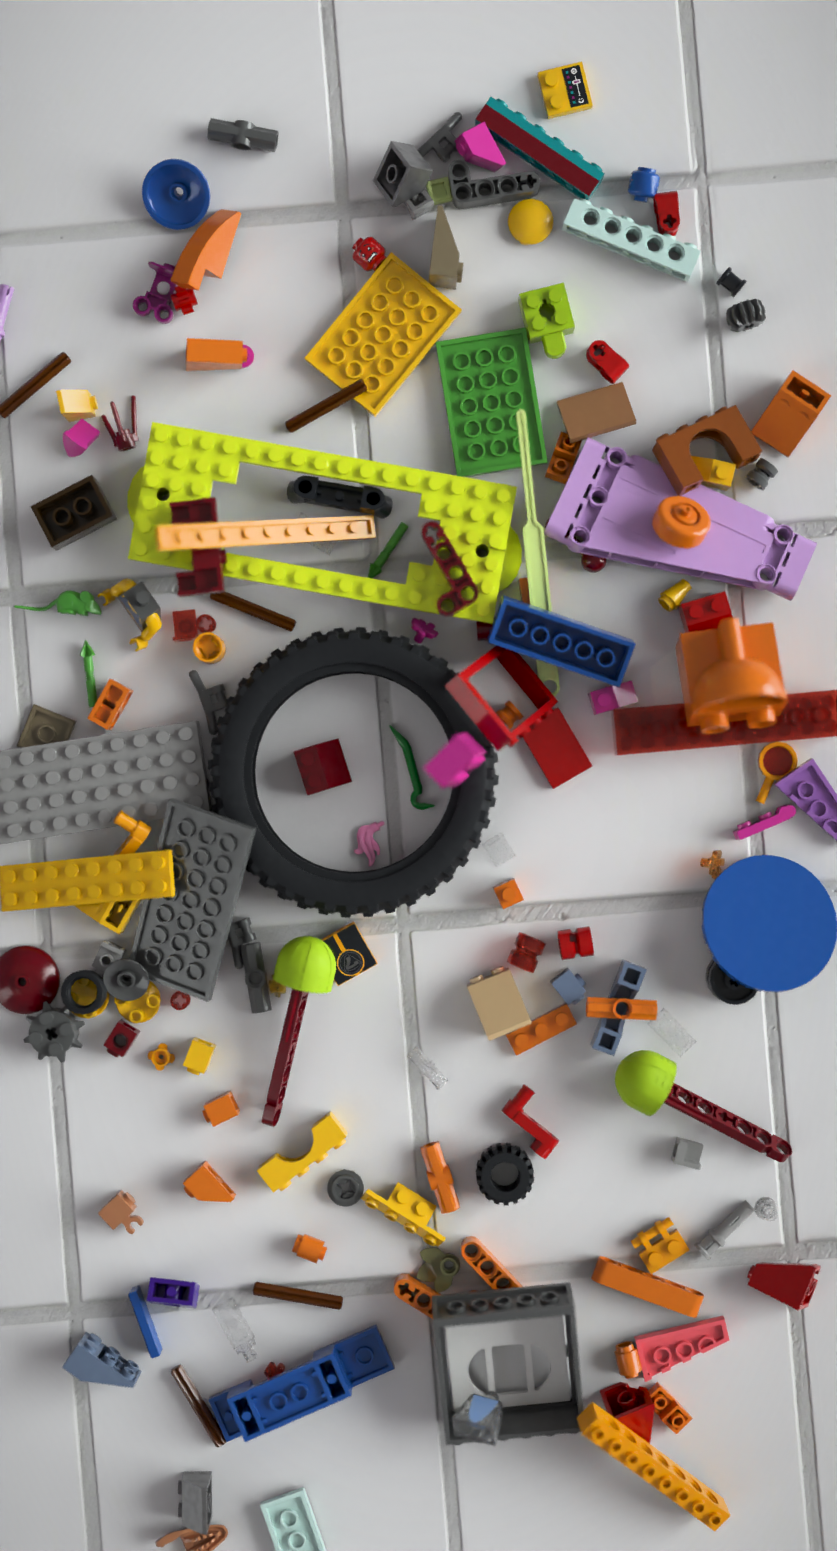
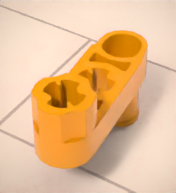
[113,810,152,855]

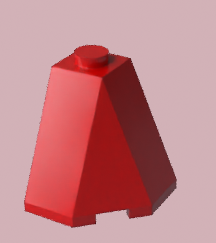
[747,1262,821,1311]
[599,1382,655,1444]

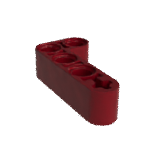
[421,521,478,617]

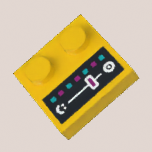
[537,61,593,119]

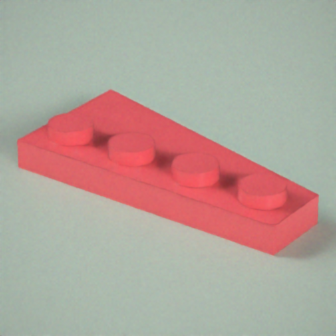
[634,1316,729,1382]

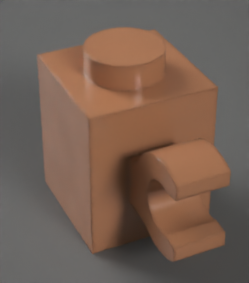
[98,1190,144,1234]

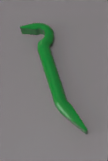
[390,725,435,810]

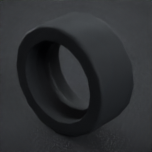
[61,970,107,1014]

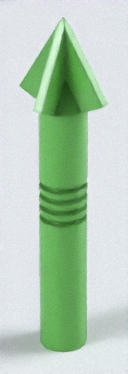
[368,522,409,578]
[79,640,97,708]

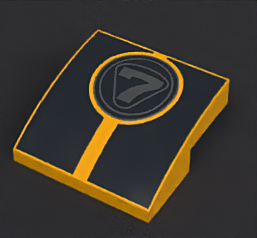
[321,921,378,986]

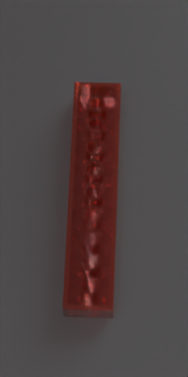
[611,690,837,756]

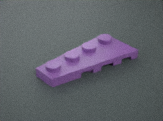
[773,758,837,841]

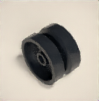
[705,959,757,1005]

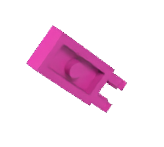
[732,804,797,840]

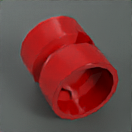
[557,926,594,960]

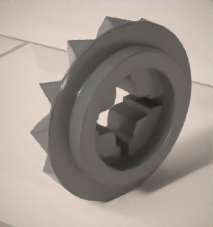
[327,1169,364,1207]

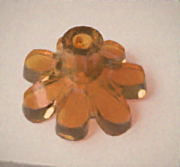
[700,850,725,879]

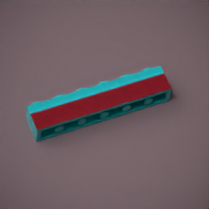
[475,97,605,201]

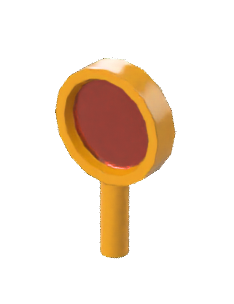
[756,742,798,804]

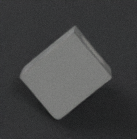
[671,1137,703,1170]

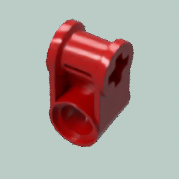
[653,191,680,236]
[586,340,629,384]

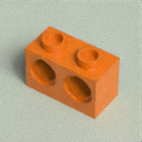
[87,679,134,731]

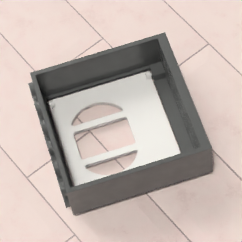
[432,1282,583,1445]

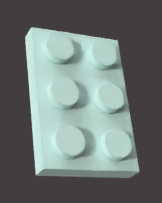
[260,1487,326,1551]

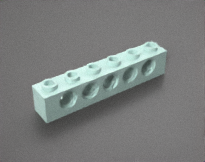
[562,198,701,282]

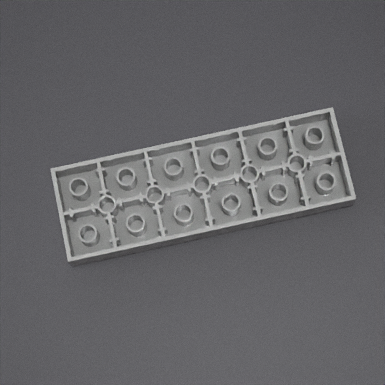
[0,721,213,844]

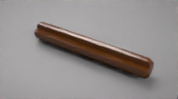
[0,352,71,418]
[285,379,367,433]
[210,592,296,631]
[253,1282,343,1310]
[171,1364,226,1447]

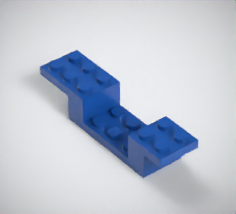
[208,1324,395,1442]

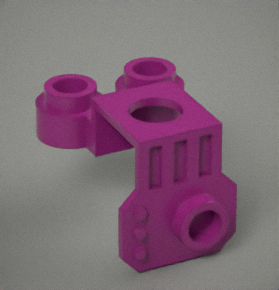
[133,262,177,324]

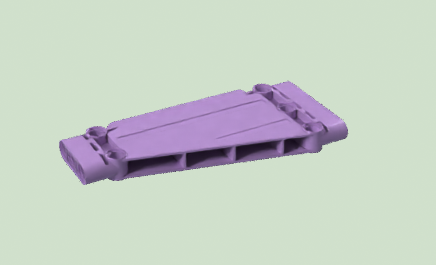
[544,438,817,601]

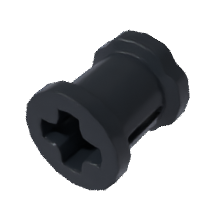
[716,267,747,298]

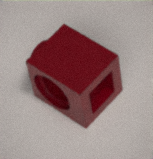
[104,1019,141,1057]

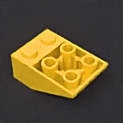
[75,900,141,934]

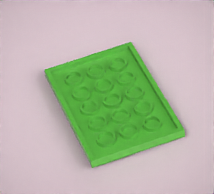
[436,327,548,477]

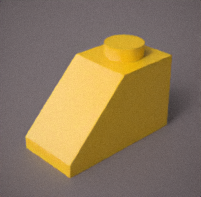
[56,390,98,422]

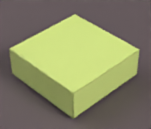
[426,177,452,205]

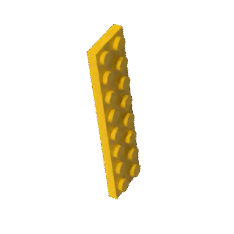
[0,850,175,912]

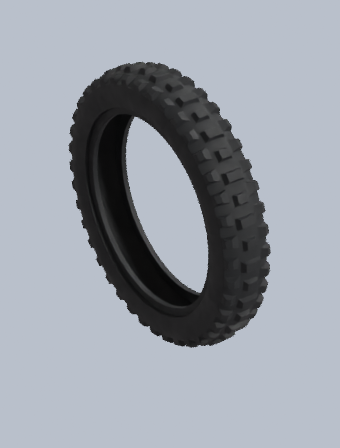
[208,627,499,918]

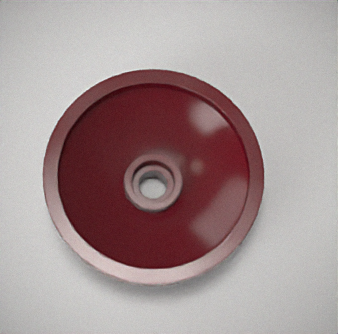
[0,946,60,1014]

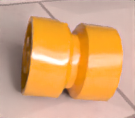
[193,632,226,664]

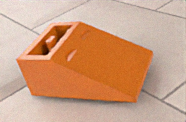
[751,370,831,457]

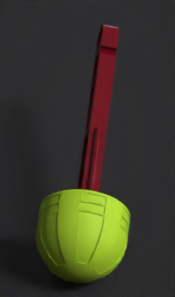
[262,936,336,1127]
[615,1050,792,1162]

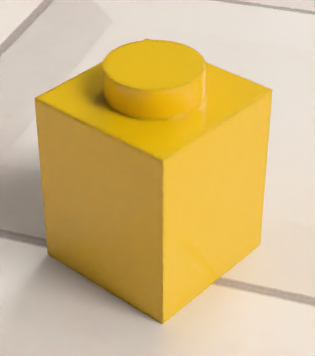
[183,1037,216,1075]

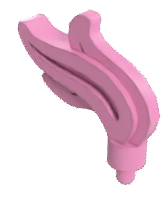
[354,821,384,866]

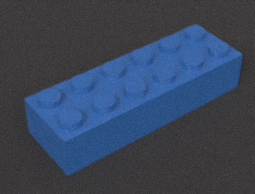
[487,595,636,687]

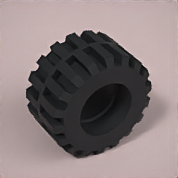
[476,1143,534,1206]

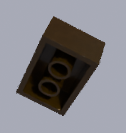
[30,475,117,551]

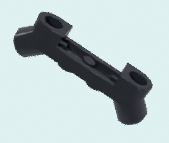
[287,476,393,519]

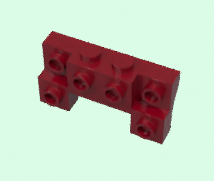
[169,497,227,597]

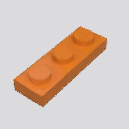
[506,1003,577,1056]

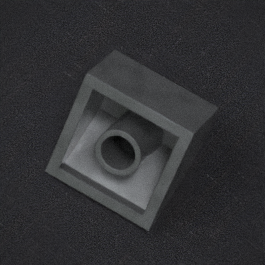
[373,141,433,207]
[178,1471,212,1534]

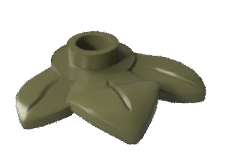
[417,1247,460,1293]

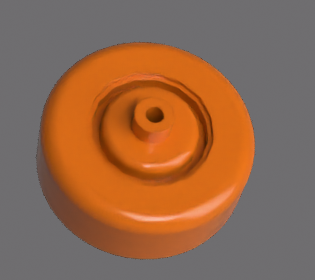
[652,496,711,549]

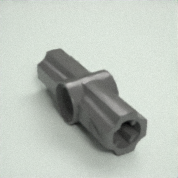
[207,118,279,152]
[240,942,272,1014]

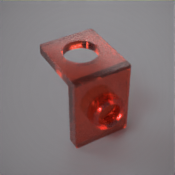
[172,609,198,643]

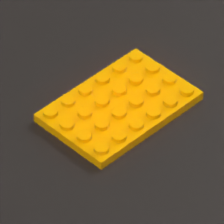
[305,252,462,417]

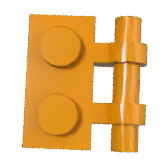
[631,1217,690,1274]

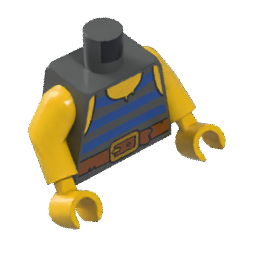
[97,578,162,652]

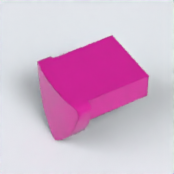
[63,419,100,457]

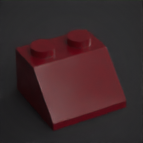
[294,738,352,796]

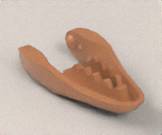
[155,1525,228,1551]

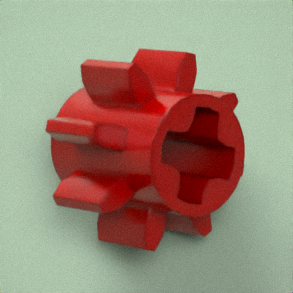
[171,286,198,315]

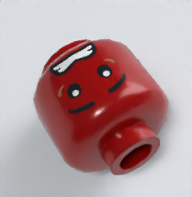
[352,237,387,271]

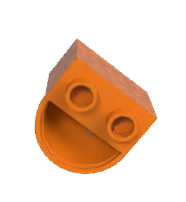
[675,618,787,734]

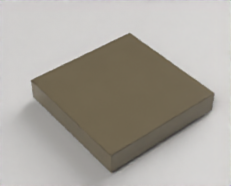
[17,704,76,748]

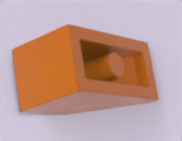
[183,1161,236,1202]

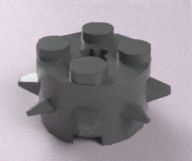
[23,1001,85,1063]

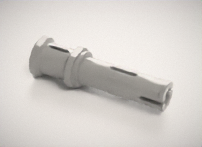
[694,1200,755,1261]

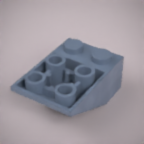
[62,1332,142,1388]

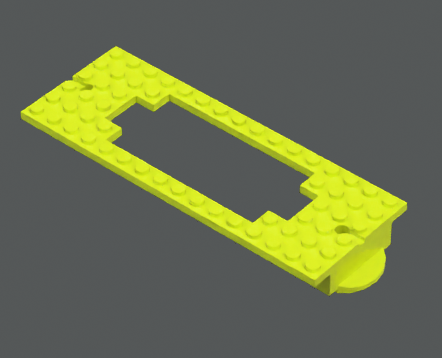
[127,422,522,624]

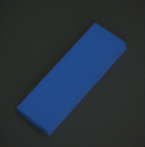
[128,1285,163,1359]

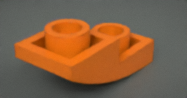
[545,432,582,484]
[648,1382,693,1435]

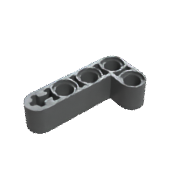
[448,160,540,209]

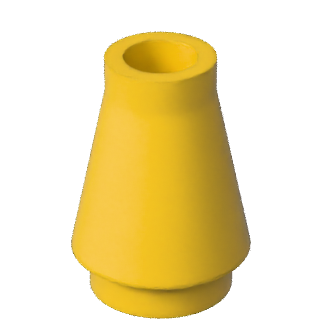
[658,579,692,612]

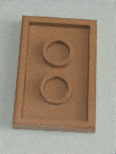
[557,382,636,443]

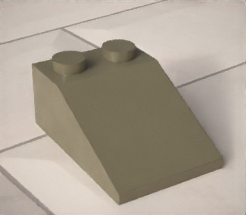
[429,205,463,289]

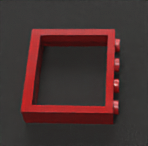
[445,645,558,751]

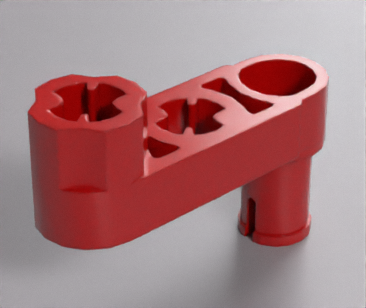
[502,1084,559,1159]

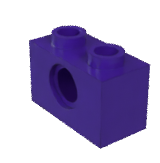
[147,1277,200,1309]

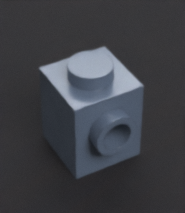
[550,968,586,1005]

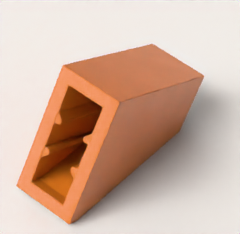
[186,338,247,371]

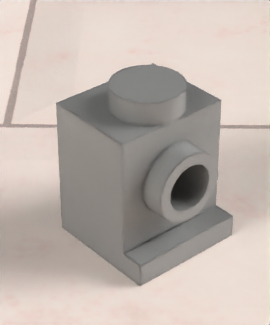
[92,940,127,976]

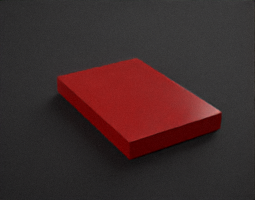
[523,707,592,789]

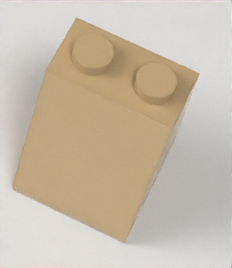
[467,966,532,1041]

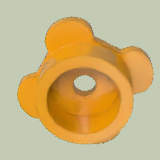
[148,1043,175,1071]

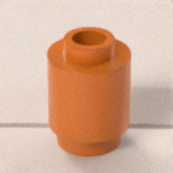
[292,1234,327,1264]
[614,1341,642,1379]

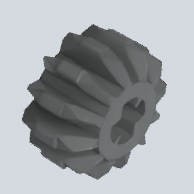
[726,299,766,332]

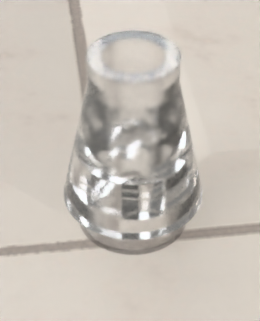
[754,1197,777,1221]

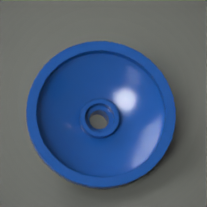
[142,159,210,230]

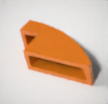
[170,209,241,290]

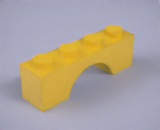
[257,1111,347,1193]

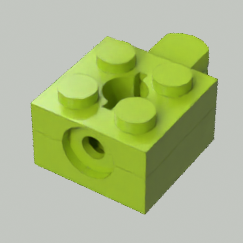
[518,282,575,359]

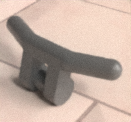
[417,112,462,163]
[189,670,228,735]
[228,918,257,969]

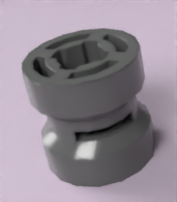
[746,458,778,490]

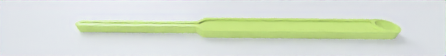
[516,409,560,696]

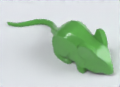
[14,591,101,616]

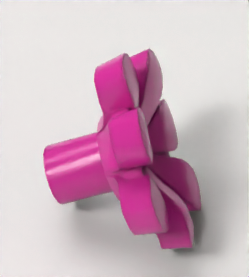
[411,618,439,643]

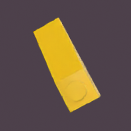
[691,456,736,491]

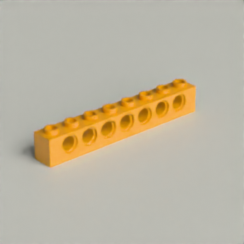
[576,1402,731,1531]

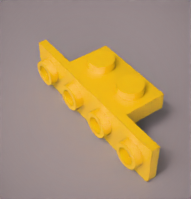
[361,1182,446,1247]

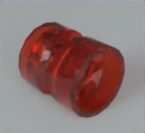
[507,932,546,973]

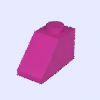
[454,122,506,172]
[588,680,638,715]

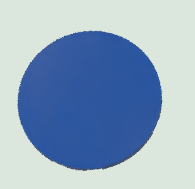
[702,855,837,993]

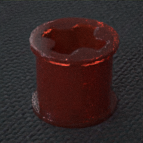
[196,614,216,633]
[170,991,191,1010]

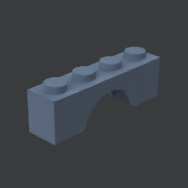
[590,959,647,1056]

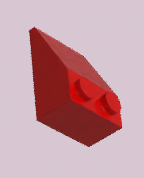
[678,591,733,633]

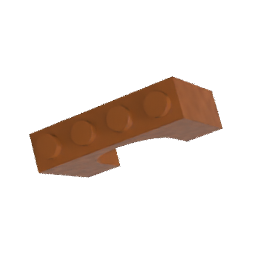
[652,405,763,496]

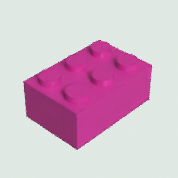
[423,732,487,789]

